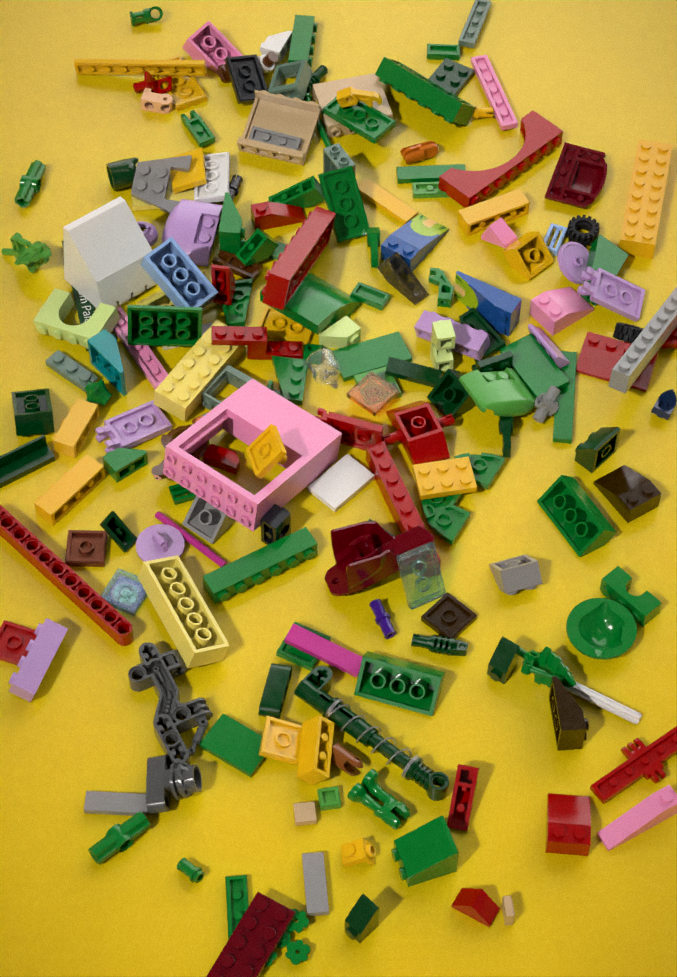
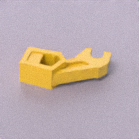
[336,87,382,108]

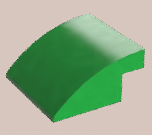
[260,272,361,335]

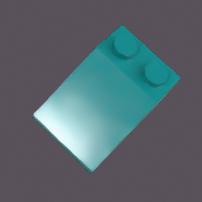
[87,329,127,396]

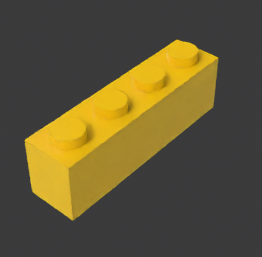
[457,189,530,236]
[34,455,105,526]

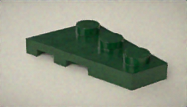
[459,307,506,364]

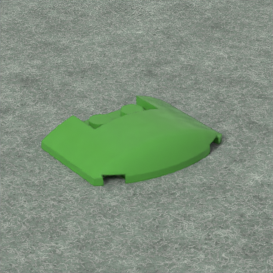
[459,367,536,417]

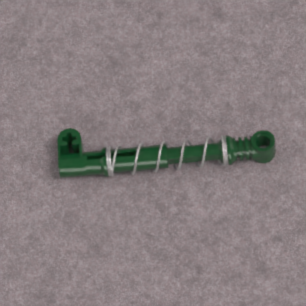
[294,665,449,801]

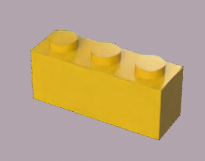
[52,398,100,458]
[297,715,334,785]

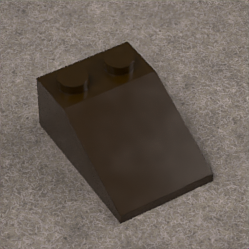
[593,465,661,523]
[549,676,589,751]

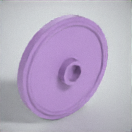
[557,242,589,284]
[136,524,185,562]

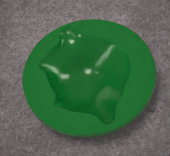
[566,598,637,660]

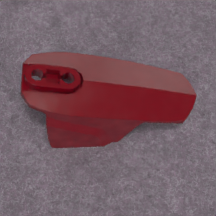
[324,521,435,597]

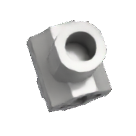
[532,385,561,423]

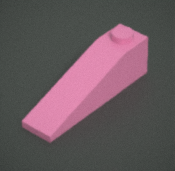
[597,785,677,851]

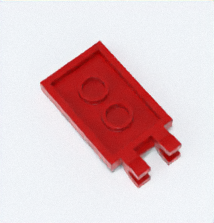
[315,407,384,451]

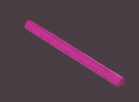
[155,511,228,567]

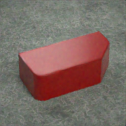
[203,444,240,475]

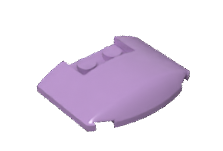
[162,199,223,267]

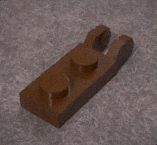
[212,250,263,282]

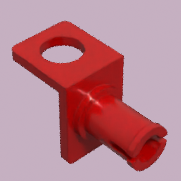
[133,71,172,94]

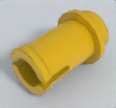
[472,106,493,119]

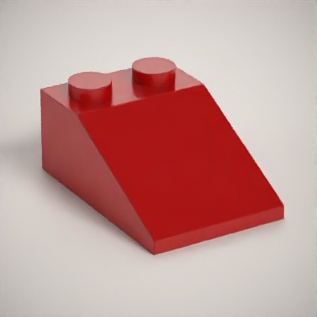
[545,793,591,856]

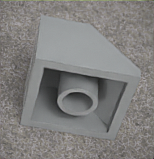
[182,496,234,544]
[489,554,542,595]

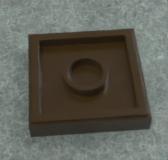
[421,592,477,639]

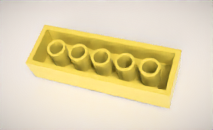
[154,320,246,422]
[138,555,230,668]

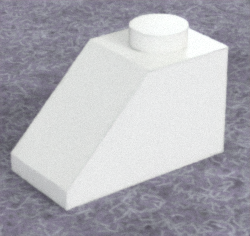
[260,31,292,65]

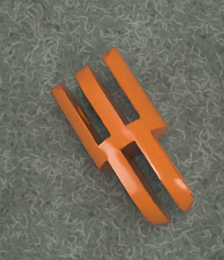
[400,141,439,164]

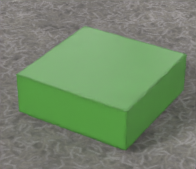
[317,786,341,811]

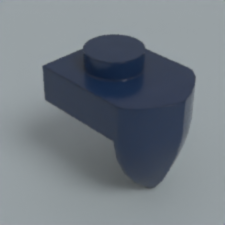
[651,389,677,420]

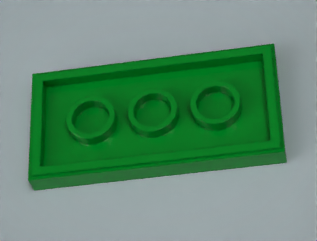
[322,97,396,144]
[318,165,369,243]
[331,331,412,382]
[500,334,570,398]

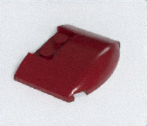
[545,142,607,209]

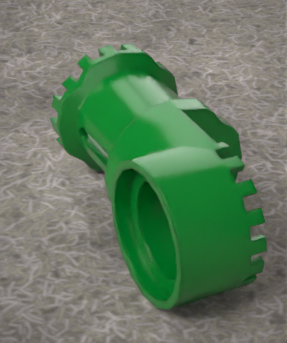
[129,6,163,26]

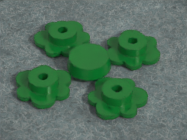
[266,909,310,967]

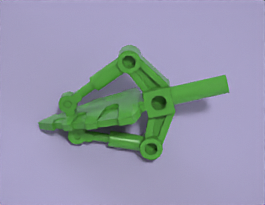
[1,232,52,273]

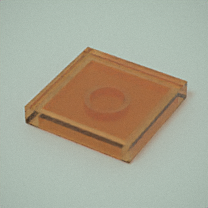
[347,371,399,416]

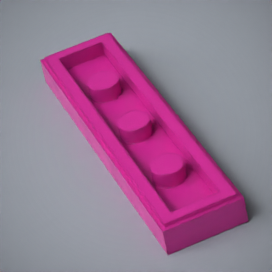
[284,623,362,678]

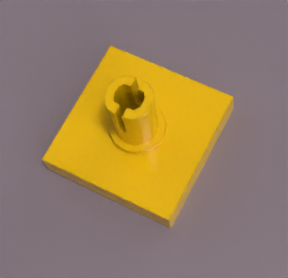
[246,424,287,479]

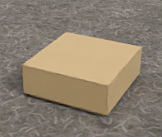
[293,802,317,826]
[501,895,515,925]

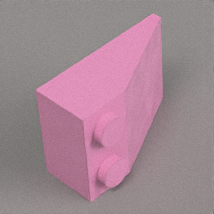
[182,21,243,73]
[529,287,594,336]

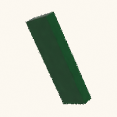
[385,357,442,388]

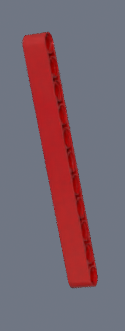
[0,505,134,646]

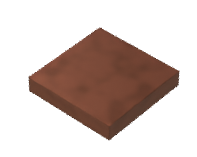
[65,530,108,567]

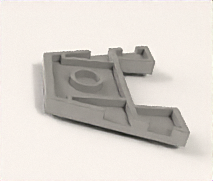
[131,155,192,213]

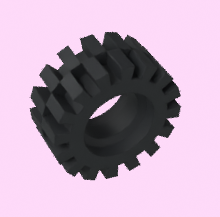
[567,215,599,248]
[613,322,644,343]

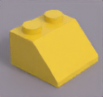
[502,231,554,280]

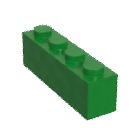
[288,15,318,73]

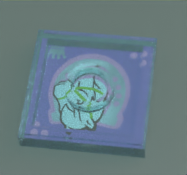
[101,568,147,616]

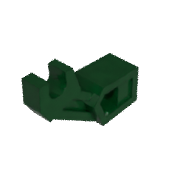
[498,416,513,458]

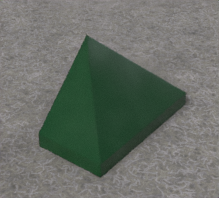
[100,511,137,553]

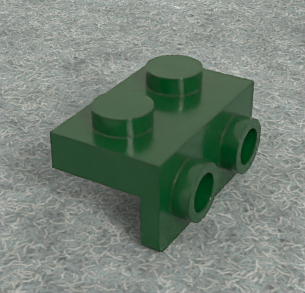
[471,351,513,373]

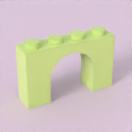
[33,288,120,349]

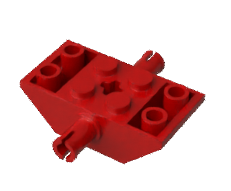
[383,400,455,465]

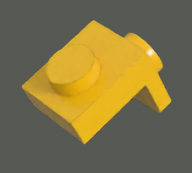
[341,838,376,868]

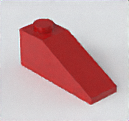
[251,201,306,231]
[211,264,236,305]
[447,764,480,831]

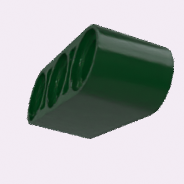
[258,663,292,719]

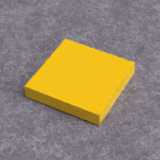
[259,716,302,766]

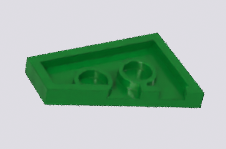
[221,278,253,326]
[272,356,308,406]

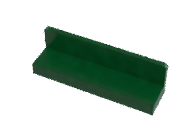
[0,435,56,488]

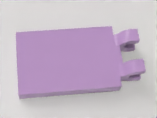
[577,266,645,322]
[95,400,172,453]

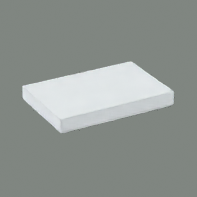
[308,454,375,512]

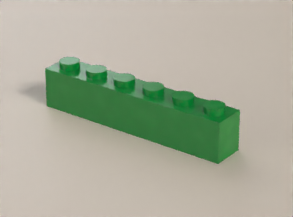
[203,527,318,604]

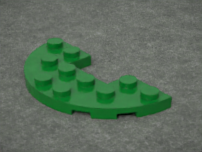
[421,453,505,545]

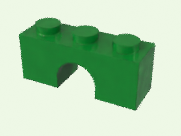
[600,566,662,627]

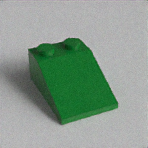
[219,192,246,254]

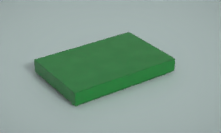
[199,714,266,777]

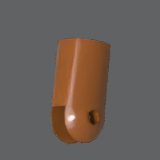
[331,743,364,776]

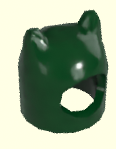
[106,157,139,191]

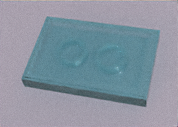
[396,542,446,610]

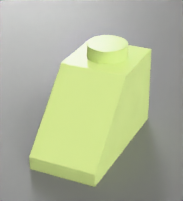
[319,315,361,348]

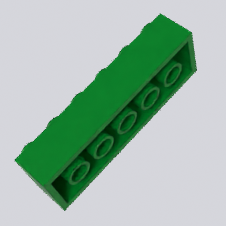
[375,57,476,126]

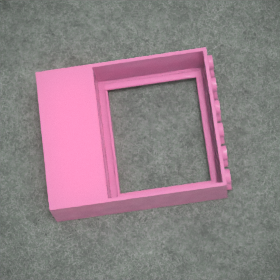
[163,379,342,532]

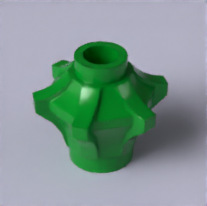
[84,379,112,406]

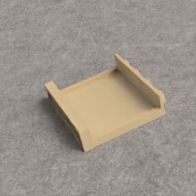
[312,73,393,138]
[237,90,321,166]

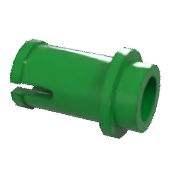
[177,857,205,883]

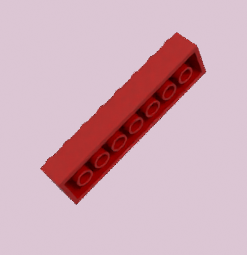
[261,206,336,310]

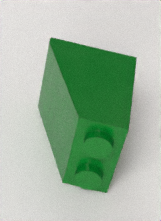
[391,816,459,887]

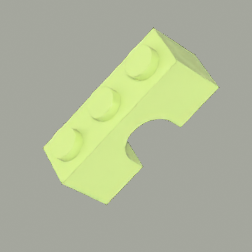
[430,319,456,373]

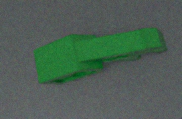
[367,227,380,268]
[429,267,454,308]

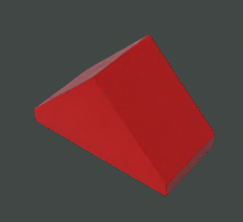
[451,888,500,928]

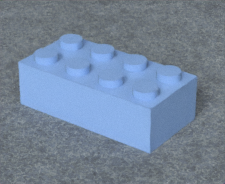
[140,237,218,308]

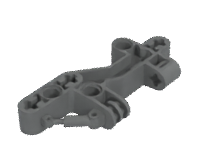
[128,642,213,765]

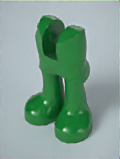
[347,769,411,830]

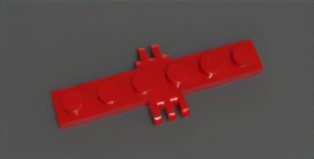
[590,726,677,804]

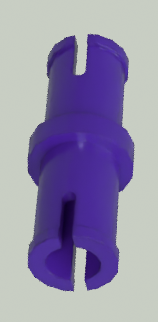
[369,599,396,639]

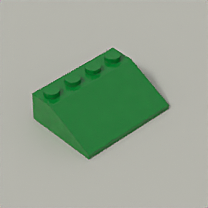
[127,305,202,347]

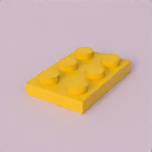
[412,456,477,500]

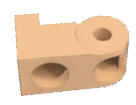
[141,88,173,114]

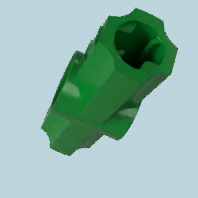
[15,160,46,208]
[88,811,151,865]

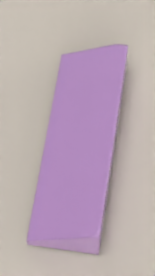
[528,324,570,369]

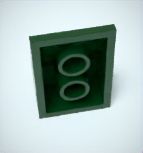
[11,388,55,437]

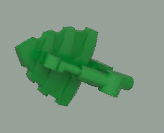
[519,647,576,688]

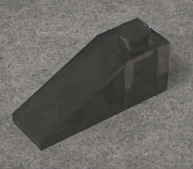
[377,252,429,305]

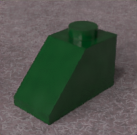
[487,636,520,684]
[345,894,379,943]

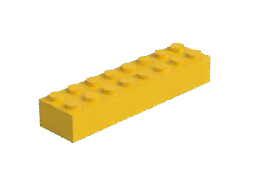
[619,139,673,259]

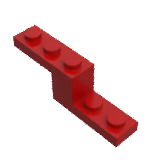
[211,326,303,360]

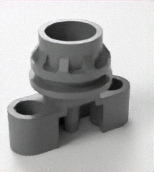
[146,755,202,814]

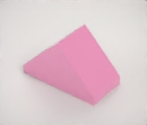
[481,218,518,248]

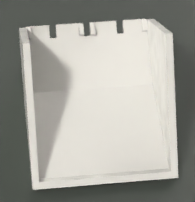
[63,196,156,308]

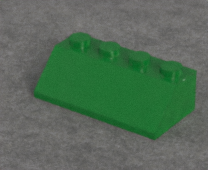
[537,475,617,557]
[354,651,445,716]

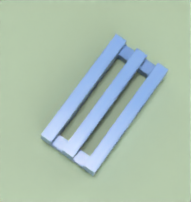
[544,223,567,256]

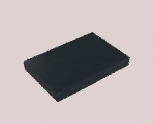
[224,54,268,104]

